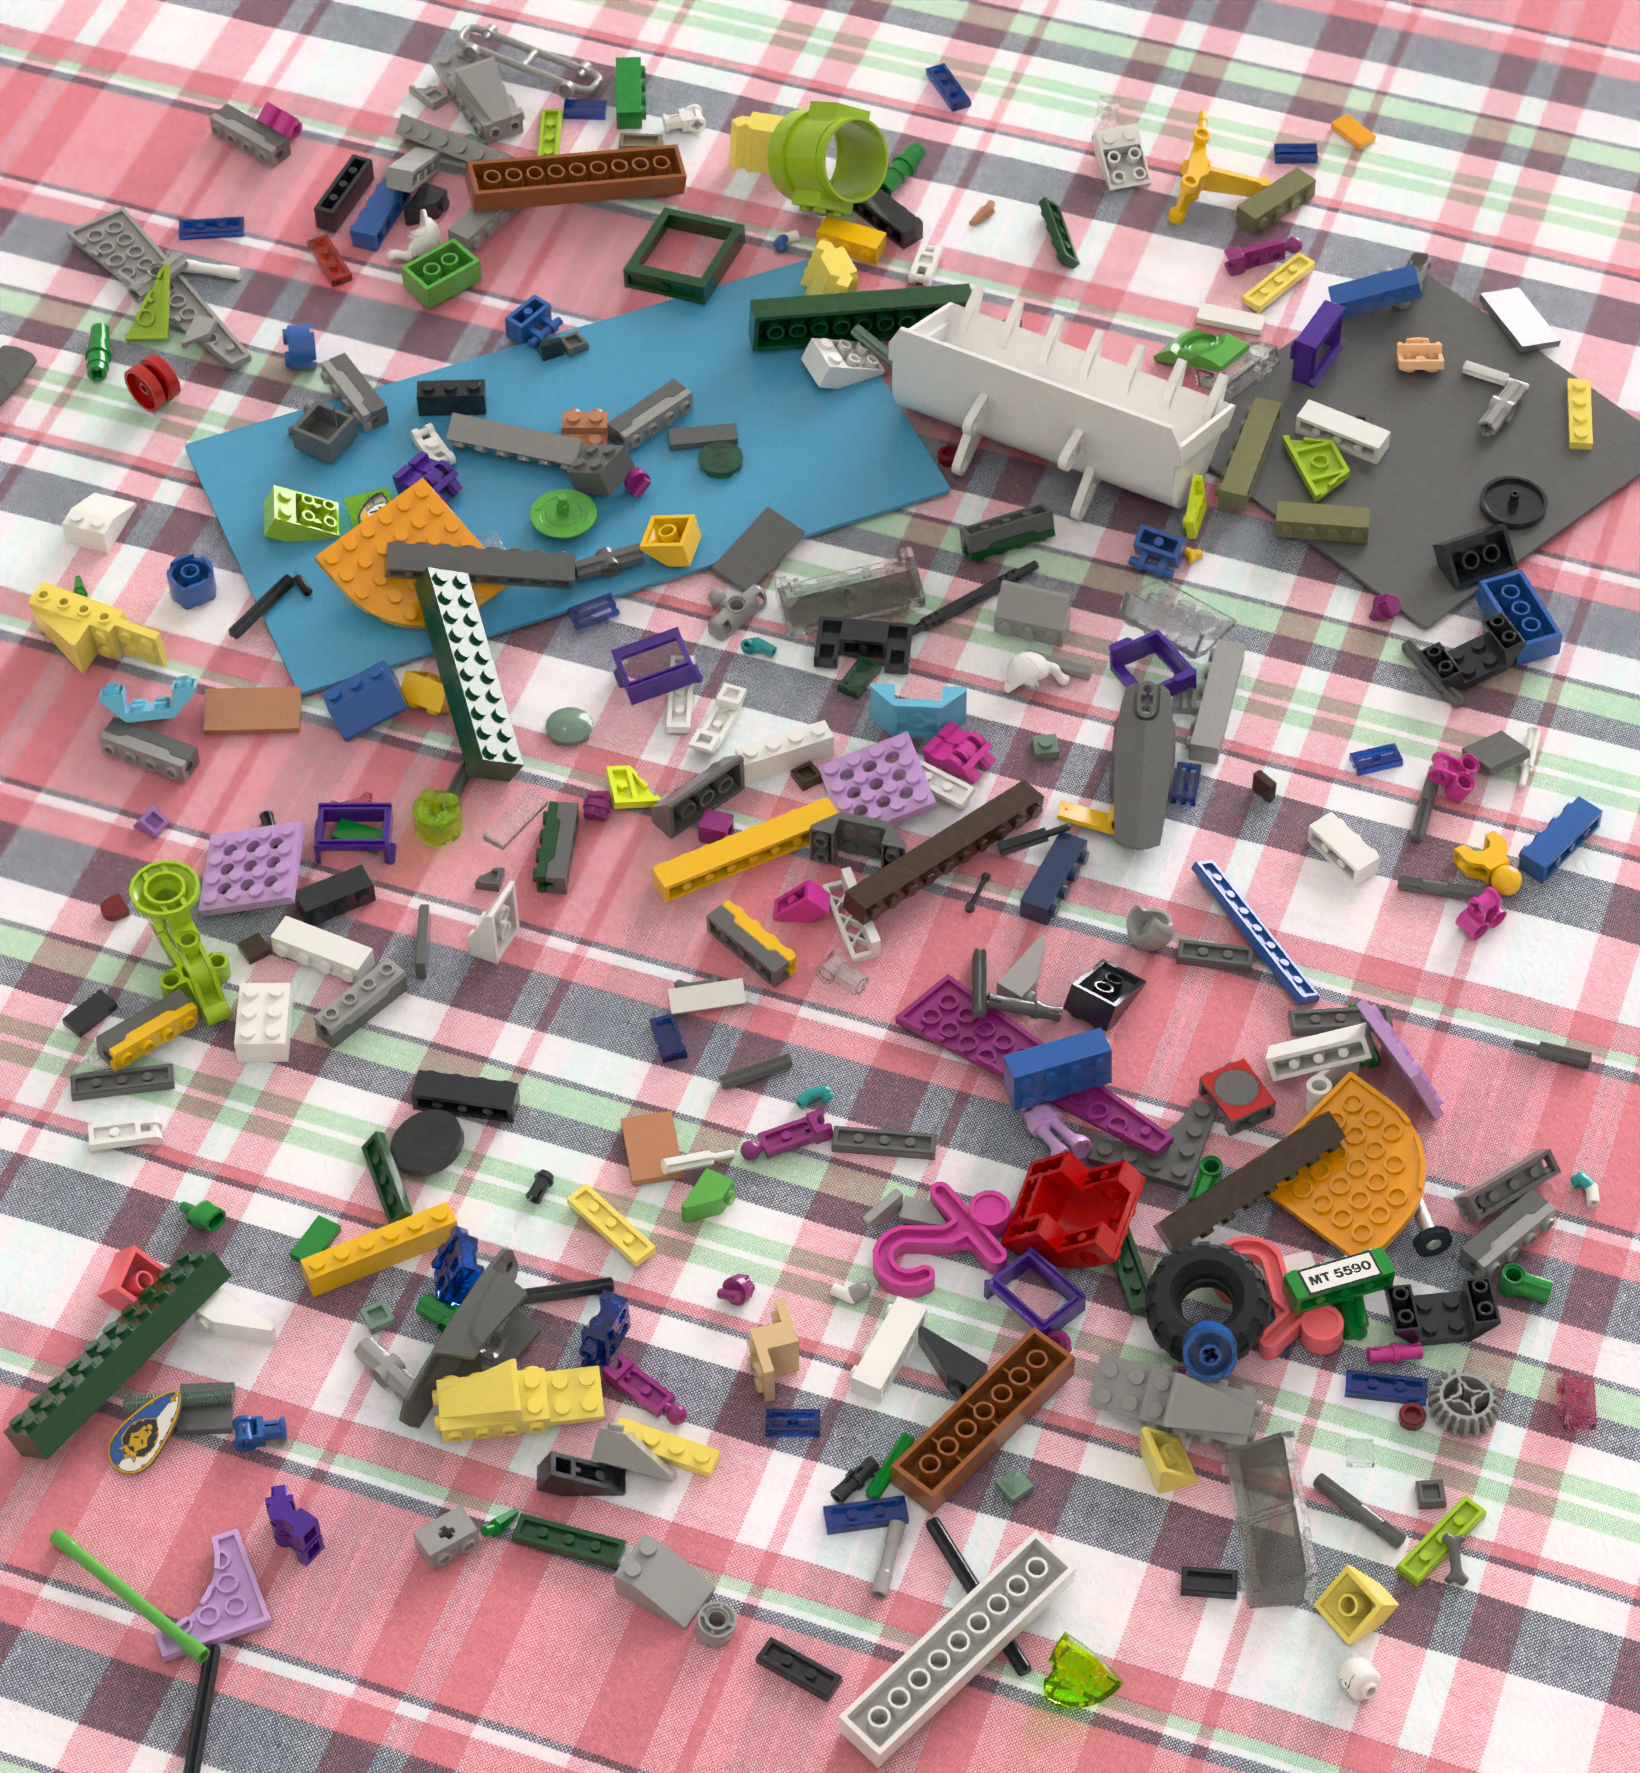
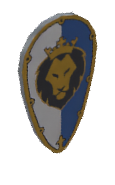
[107,1390,183,1475]

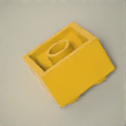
[639,514,702,567]
[401,670,450,716]

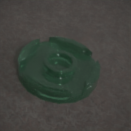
[698,441,743,479]

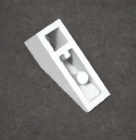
[194,1290,277,1345]

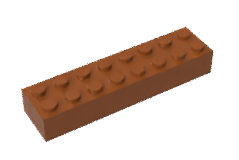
[891,1327,1075,1514]

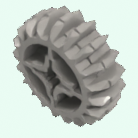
[1428,1368,1502,1439]

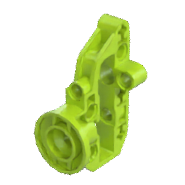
[129,860,232,1027]

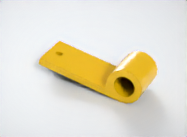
[1057,800,1115,835]

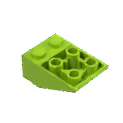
[264,485,340,542]

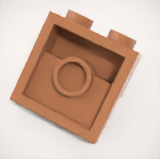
[562,408,609,447]

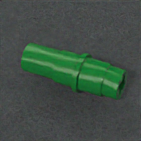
[879,142,926,196]
[85,323,112,382]

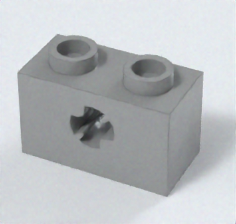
[413,1505,480,1570]

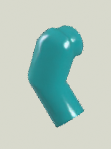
[741,637,777,657]
[795,1085,834,1109]

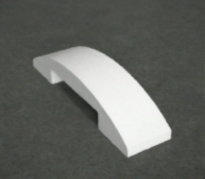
[689,683,747,754]

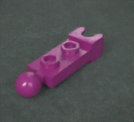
[1224,237,1303,276]
[740,1109,833,1161]
[602,1353,687,1425]

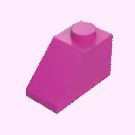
[773,879,830,923]

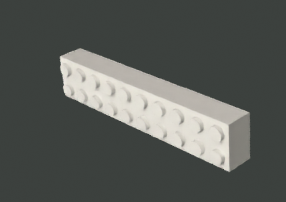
[837,1531,1076,1768]

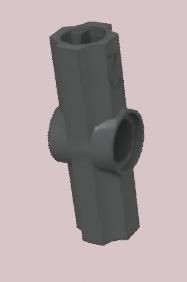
[575,543,645,581]

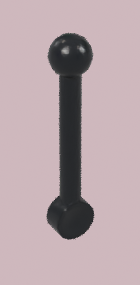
[965,872,991,913]

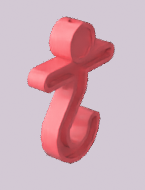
[1214,1236,1344,1359]

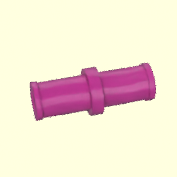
[1366,1342,1423,1364]

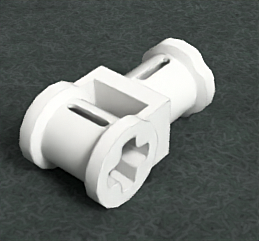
[662,104,707,133]

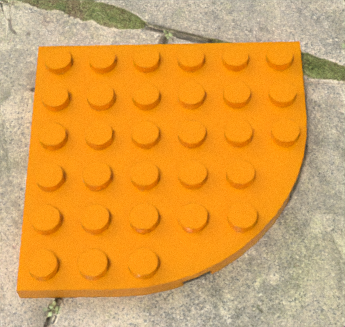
[314,478,510,629]
[1267,1071,1426,1256]

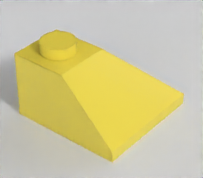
[1313,1565,1399,1646]

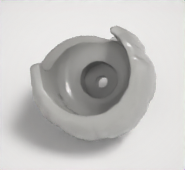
[1126,904,1174,951]

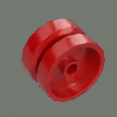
[124,354,181,412]

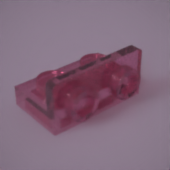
[1556,1369,1597,1430]

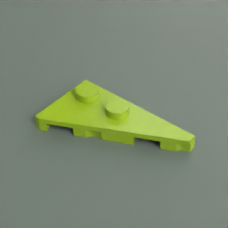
[125,263,170,342]

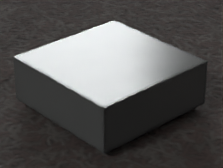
[561,331,589,357]
[1415,1479,1447,1510]

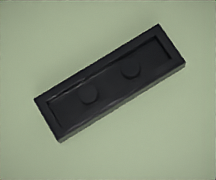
[756,1637,843,1703]

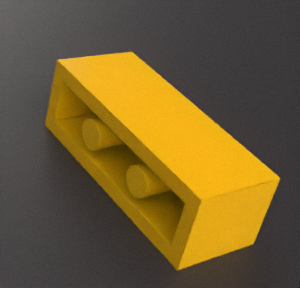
[816,215,887,265]

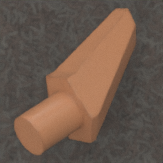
[969,200,995,226]

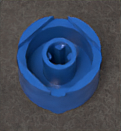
[282,324,317,370]
[166,554,217,610]
[1182,1320,1238,1382]

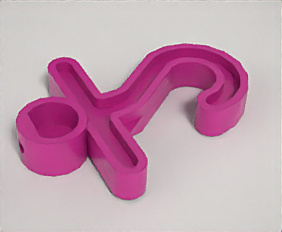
[872,1182,1011,1298]

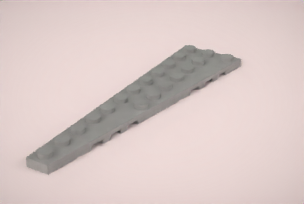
[66,206,252,370]

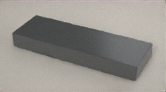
[668,423,738,451]
[415,904,431,979]
[1176,939,1254,973]

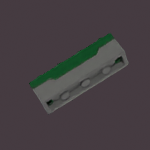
[959,503,1055,562]
[532,801,580,894]

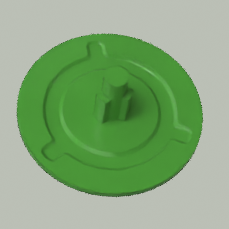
[530,489,597,539]

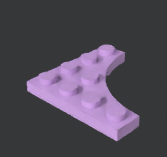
[155,1528,272,1662]

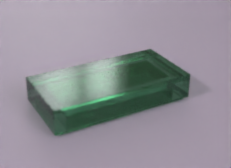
[837,655,881,700]

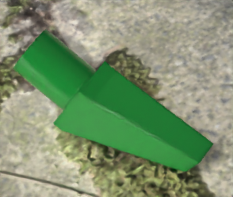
[73,575,88,597]
[480,1508,519,1538]

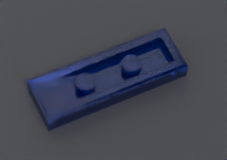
[926,63,971,112]
[179,216,245,240]
[1344,1369,1428,1406]
[823,1495,909,1535]

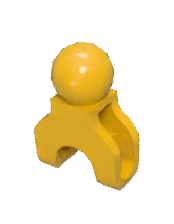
[1453,831,1522,896]

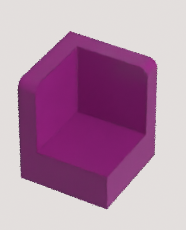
[698,809,734,844]

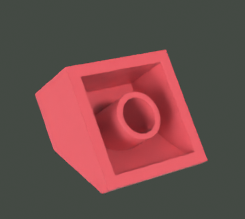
[97,1245,166,1311]

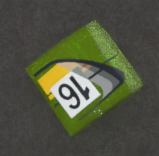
[343,487,393,528]

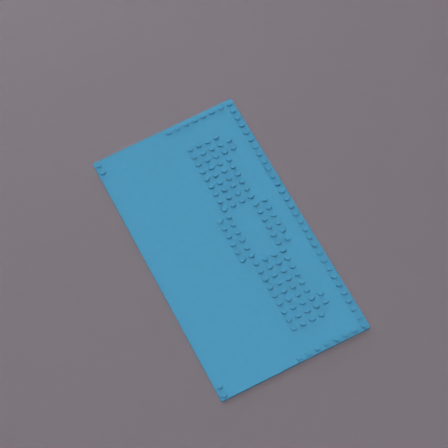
[185,260,950,696]

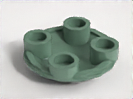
[545,707,593,745]

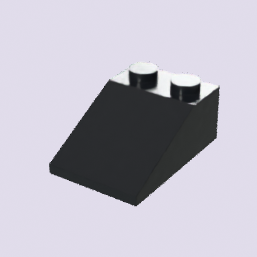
[1063,959,1146,1032]

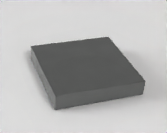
[1462,730,1530,775]
[177,1382,235,1435]

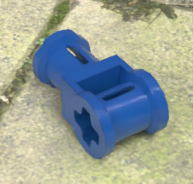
[232,1415,287,1451]

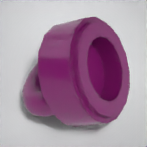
[1046,1330,1072,1353]

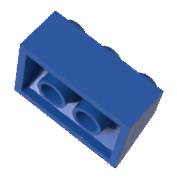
[322,660,409,742]

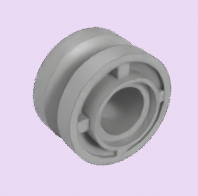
[695,1601,737,1647]

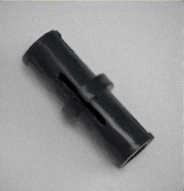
[830,1456,880,1505]

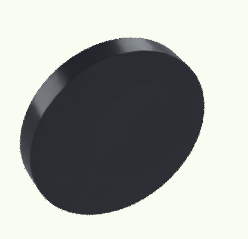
[1479,476,1548,530]
[390,1109,464,1177]

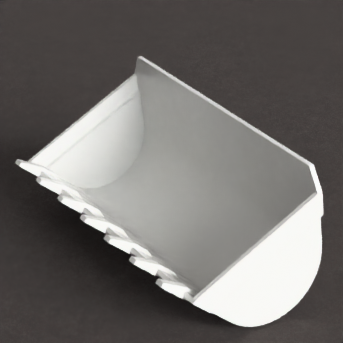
[888,285,1236,521]

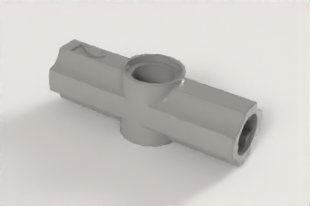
[128,251,188,304]
[1477,380,1526,437]
[354,1337,415,1401]

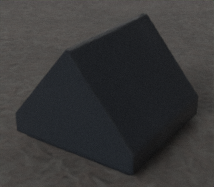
[536,337,564,362]

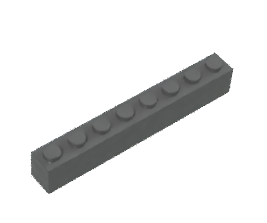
[385,540,575,589]

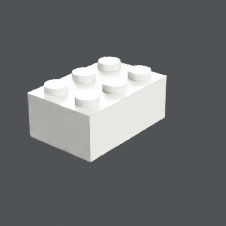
[234,983,294,1062]

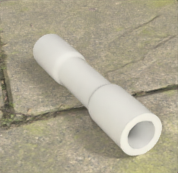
[182,259,242,280]

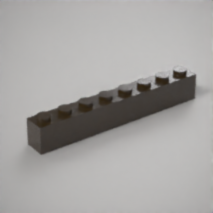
[1153,1111,1346,1253]

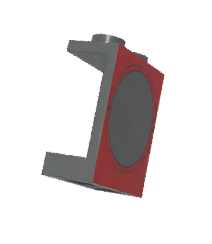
[1198,1058,1276,1136]

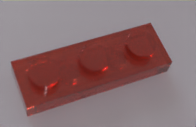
[307,234,353,287]

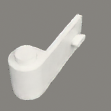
[1305,1061,1360,1113]

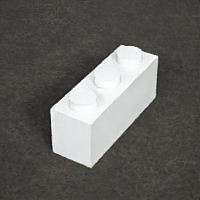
[1307,812,1380,886]

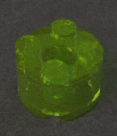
[412,789,463,846]

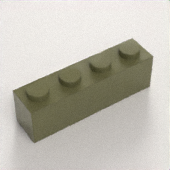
[1235,167,1316,235]
[1274,501,1370,544]

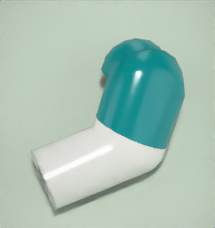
[1571,1172,1600,1207]

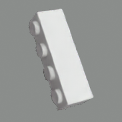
[1295,400,1391,465]
[735,720,834,784]
[271,916,375,983]
[1266,1022,1374,1082]
[849,1296,927,1404]

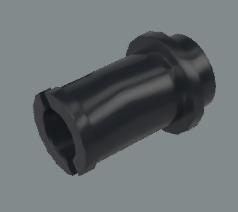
[526,1169,554,1204]

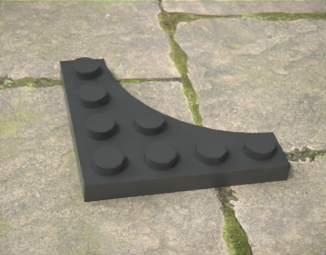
[1088,1099,1218,1192]

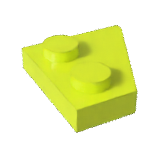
[1182,474,1207,539]
[605,765,661,809]

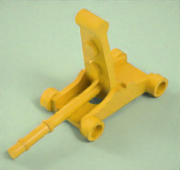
[1168,110,1271,225]

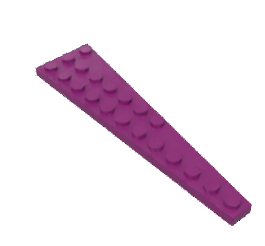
[895,974,1174,1158]

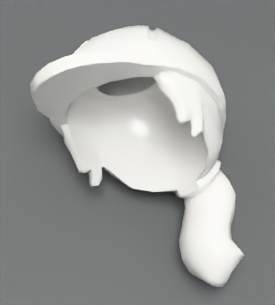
[387,209,441,261]
[1003,651,1070,692]

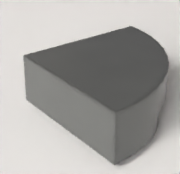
[475,868,505,892]

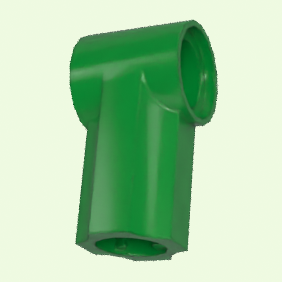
[1188,1155,1223,1202]
[1497,1263,1554,1304]
[416,1293,460,1333]

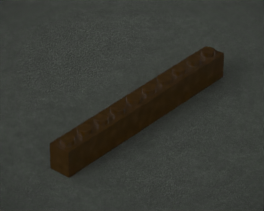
[843,779,1044,925]

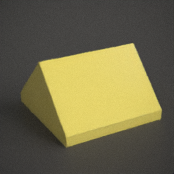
[1139,1426,1198,1494]

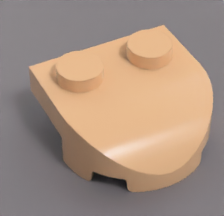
[1396,337,1444,372]

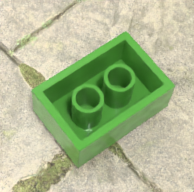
[401,238,482,309]

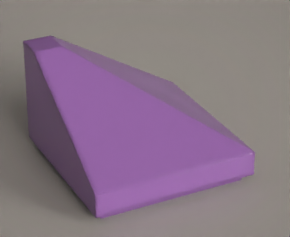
[133,805,170,839]

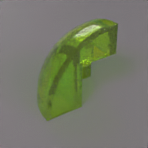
[1044,1631,1124,1708]

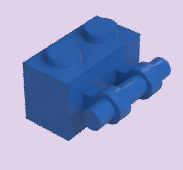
[505,294,563,348]
[1128,524,1187,580]

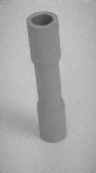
[871,1520,906,1600]

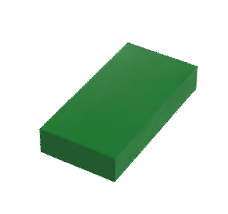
[331,818,383,854]
[290,1215,341,1263]

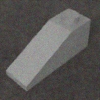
[996,935,1045,1001]
[591,1422,676,1481]

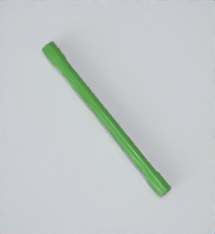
[49,1529,210,1664]

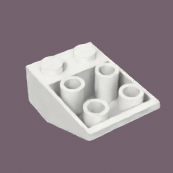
[1092,123,1152,191]
[801,338,885,389]

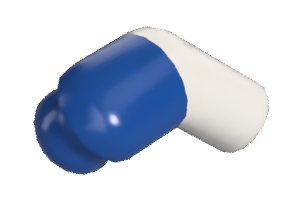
[773,230,800,253]

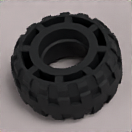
[1145,1241,1269,1363]

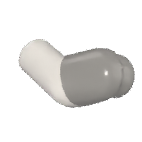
[830,1281,871,1304]

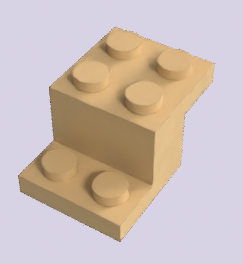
[746,1297,799,1402]

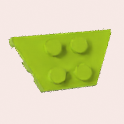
[1282,435,1350,502]

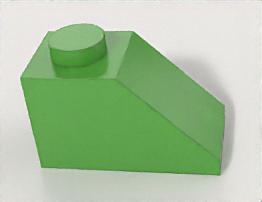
[681,1168,736,1223]

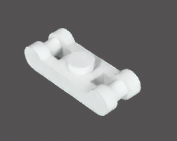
[908,241,944,286]
[410,423,456,465]

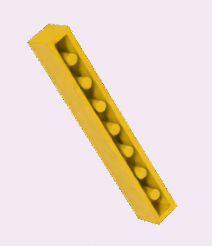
[652,797,838,903]

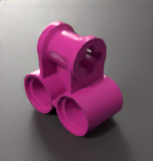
[257,101,303,139]
[1428,752,1480,803]
[1455,886,1507,940]

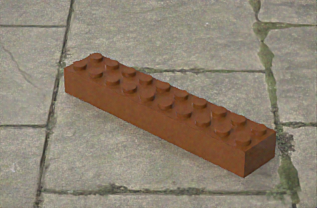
[465,144,687,212]

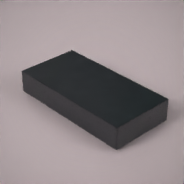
[62,990,118,1038]
[1180,1566,1238,1600]

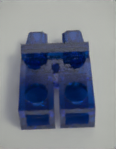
[431,1226,484,1306]
[579,1289,631,1368]

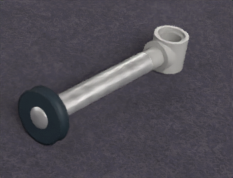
[1413,1197,1453,1257]

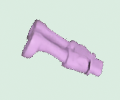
[1020,1102,1093,1159]

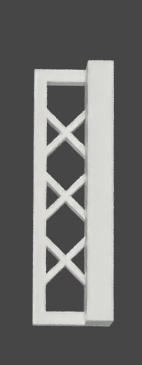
[822,867,881,963]

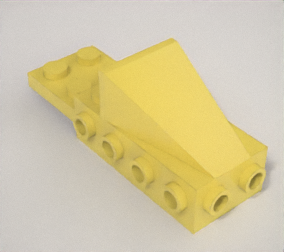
[28,582,169,673]
[432,1359,605,1443]

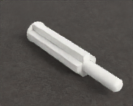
[1462,360,1529,390]
[1518,727,1542,788]
[660,1150,736,1174]

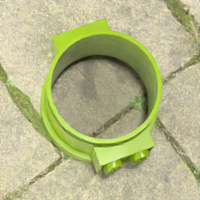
[767,101,889,218]

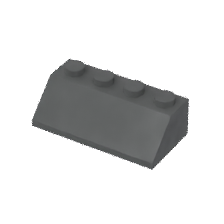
[651,755,745,839]

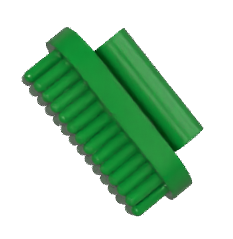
[1334,1296,1369,1340]

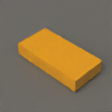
[1331,114,1376,150]

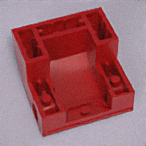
[1000,1151,1146,1268]

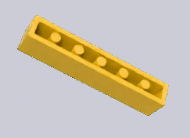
[300,1202,460,1297]

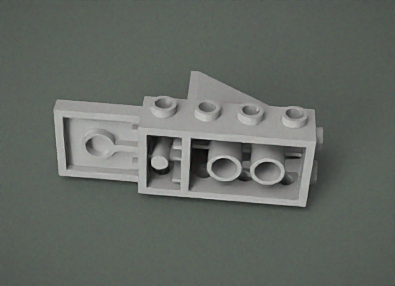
[431,48,525,145]
[1087,1353,1263,1452]

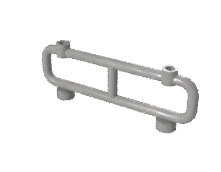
[455,24,603,99]

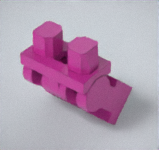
[922,721,996,786]

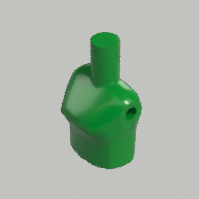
[179,1200,226,1232]

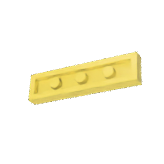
[1242,252,1315,313]
[1567,378,1593,450]
[567,1183,656,1268]
[617,1417,721,1478]

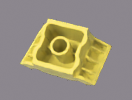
[728,112,785,174]
[800,240,858,295]

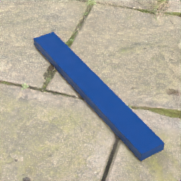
[1191,860,1321,1006]

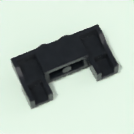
[814,616,913,675]

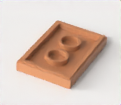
[621,1111,684,1186]

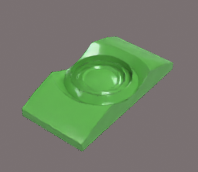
[1153,328,1249,372]

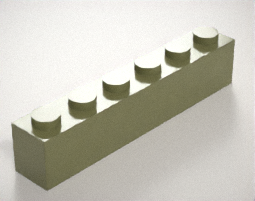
[1215,397,1281,512]

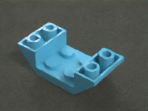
[99,675,198,723]
[870,683,967,739]

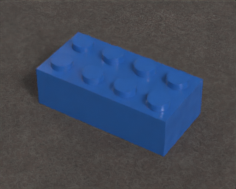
[1476,569,1563,666]
[1003,1028,1112,1111]

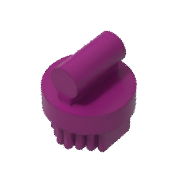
[623,467,652,499]
[1369,593,1401,621]
[583,791,611,822]
[717,1273,755,1306]

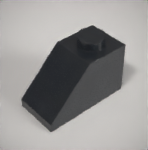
[404,182,450,226]

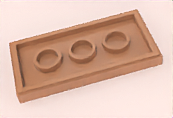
[203,686,302,735]

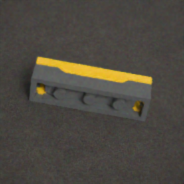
[706,899,797,988]
[96,989,198,1072]

